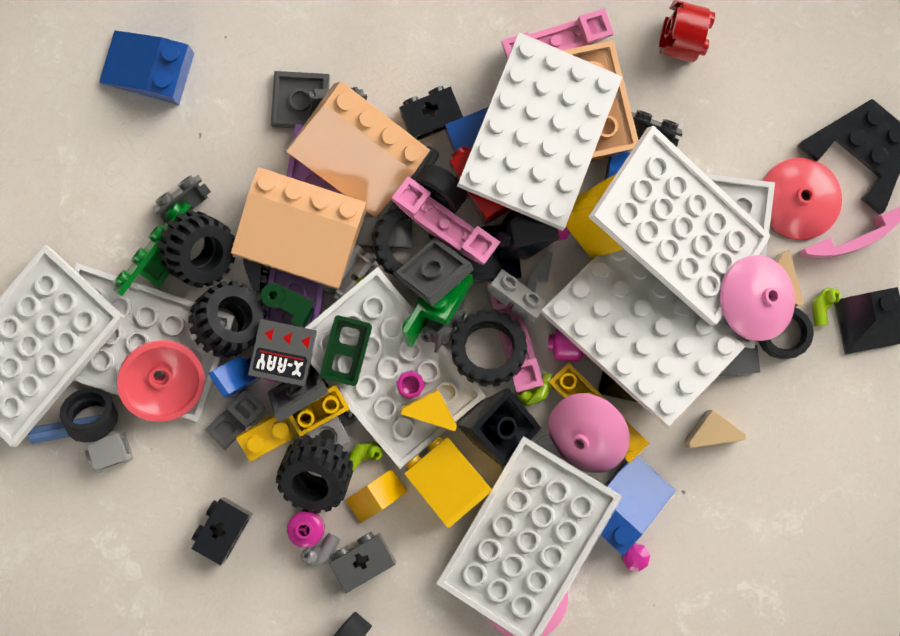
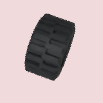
[157,211,235,288]
[188,281,267,358]
[276,435,353,513]

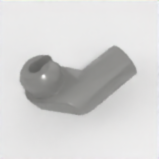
[301,533,341,566]

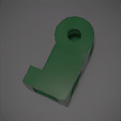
[261,283,317,328]

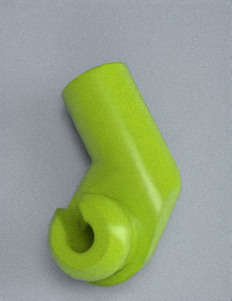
[812,287,841,326]
[516,373,553,406]
[349,442,383,472]

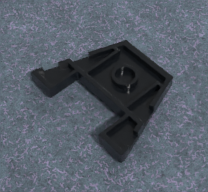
[797,99,900,215]

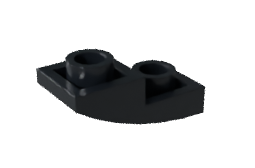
[243,258,269,293]

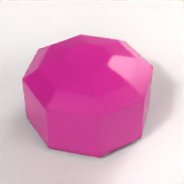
[396,370,425,399]
[621,543,650,572]

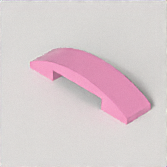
[501,8,614,60]
[391,176,500,265]
[798,207,900,259]
[487,283,544,392]

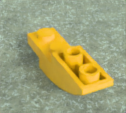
[549,362,650,464]
[236,384,350,462]

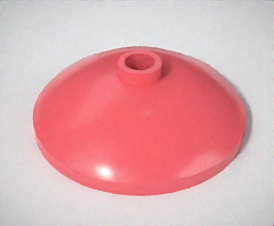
[763,158,842,240]
[117,340,205,422]

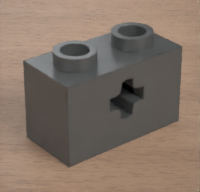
[329,531,396,593]

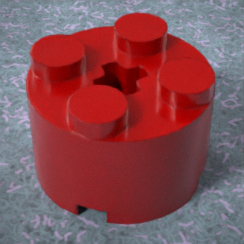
[659,0,715,63]

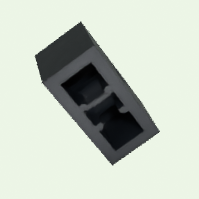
[399,86,463,141]
[191,497,253,566]

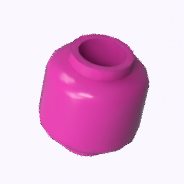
[548,328,587,362]
[287,510,325,548]

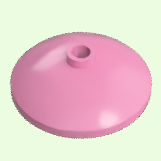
[720,255,795,341]
[548,393,630,473]

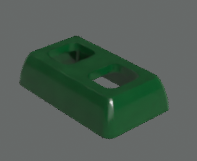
[320,315,372,386]

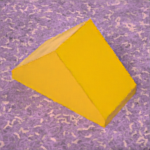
[399,388,457,431]
[346,469,407,523]

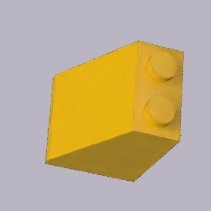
[566,173,624,258]
[404,436,493,528]

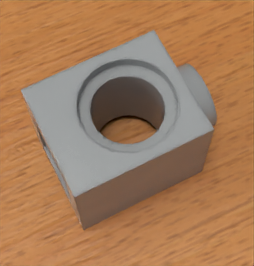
[308,416,352,446]
[85,432,133,470]

